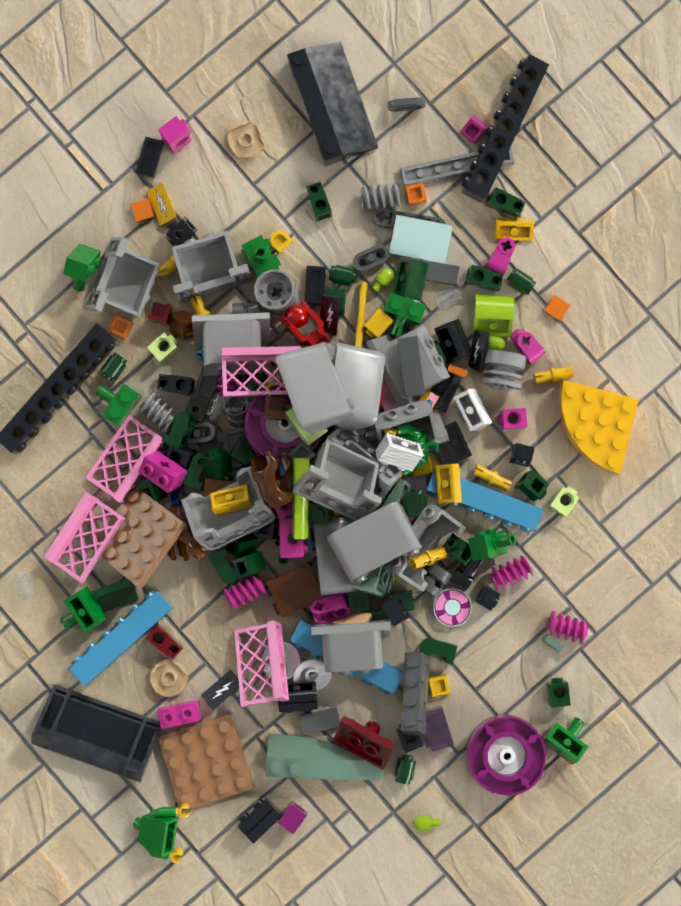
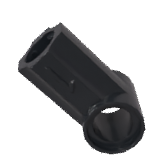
[449,558,485,591]

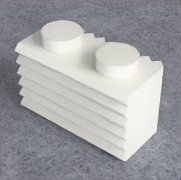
[454,389,492,431]
[375,433,423,471]

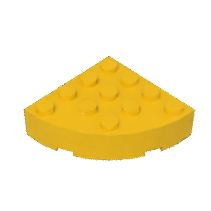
[558,380,639,475]

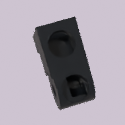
[157,374,196,396]

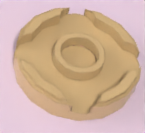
[227,121,265,160]
[150,658,189,697]

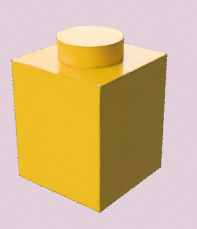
[364,308,393,339]

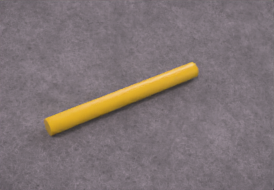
[354,282,367,347]

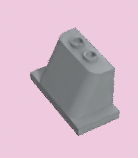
[171,231,252,303]
[85,237,160,317]
[192,312,271,376]
[366,325,450,407]
[365,401,449,448]
[292,439,382,521]
[311,619,391,675]

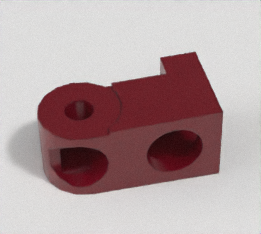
[146,623,183,660]

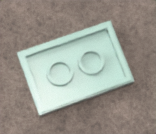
[389,215,453,264]

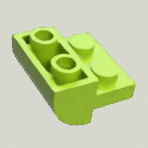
[473,294,514,337]

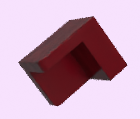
[147,302,173,325]

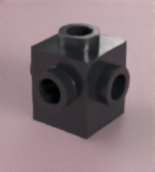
[166,216,198,246]

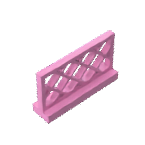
[221,346,301,397]
[86,415,167,504]
[44,492,125,583]
[234,620,289,707]

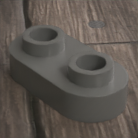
[353,244,389,272]
[187,423,218,445]

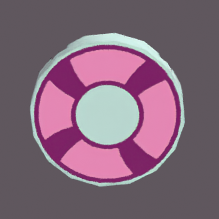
[433,588,472,627]

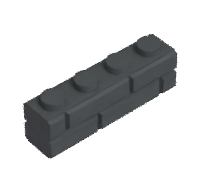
[401,653,429,735]

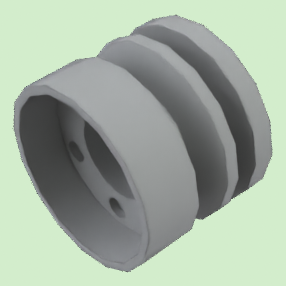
[254,270,298,315]
[481,350,526,391]

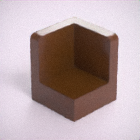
[169,310,194,340]
[264,394,285,421]

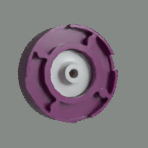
[244,384,322,464]
[466,714,546,796]

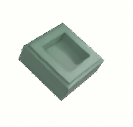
[542,634,564,652]

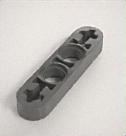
[373,209,446,229]

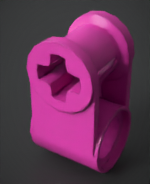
[486,237,515,276]
[511,329,546,365]
[311,593,350,624]

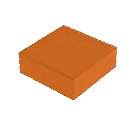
[404,183,427,206]
[131,198,155,223]
[543,295,570,322]
[108,314,134,340]
[447,364,468,378]

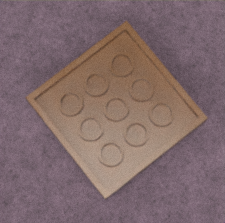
[91,486,187,589]
[157,713,255,811]

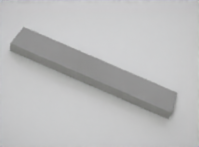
[400,147,515,188]

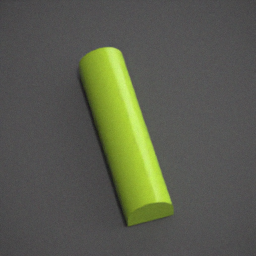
[292,458,309,539]

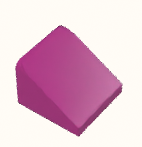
[460,116,488,144]

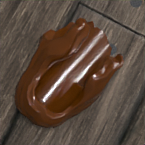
[250,451,293,508]
[167,506,207,561]

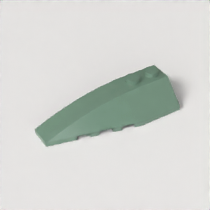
[353,479,411,599]
[266,734,383,780]

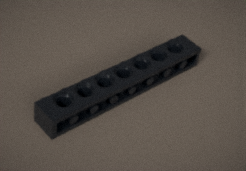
[461,54,549,203]
[0,323,117,454]

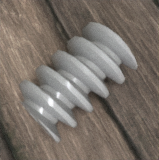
[361,183,400,210]
[139,393,175,434]

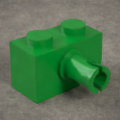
[241,235,281,278]
[63,243,102,291]
[384,293,426,338]
[95,383,142,427]
[468,528,516,561]
[60,586,108,633]
[542,717,589,765]

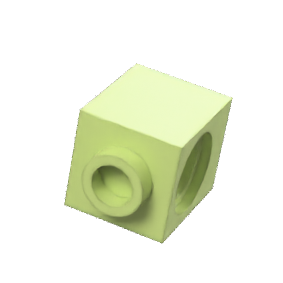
[147,332,179,364]
[548,486,579,517]

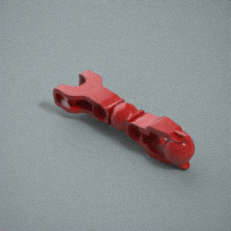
[280,300,383,408]

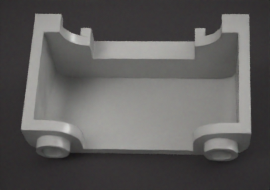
[327,341,385,431]
[276,342,355,434]
[309,427,402,500]
[181,466,275,550]
[327,502,423,584]
[389,504,466,592]
[314,515,358,595]

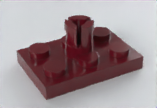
[333,716,395,770]

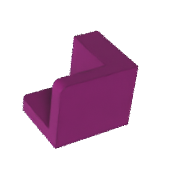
[278,801,308,834]

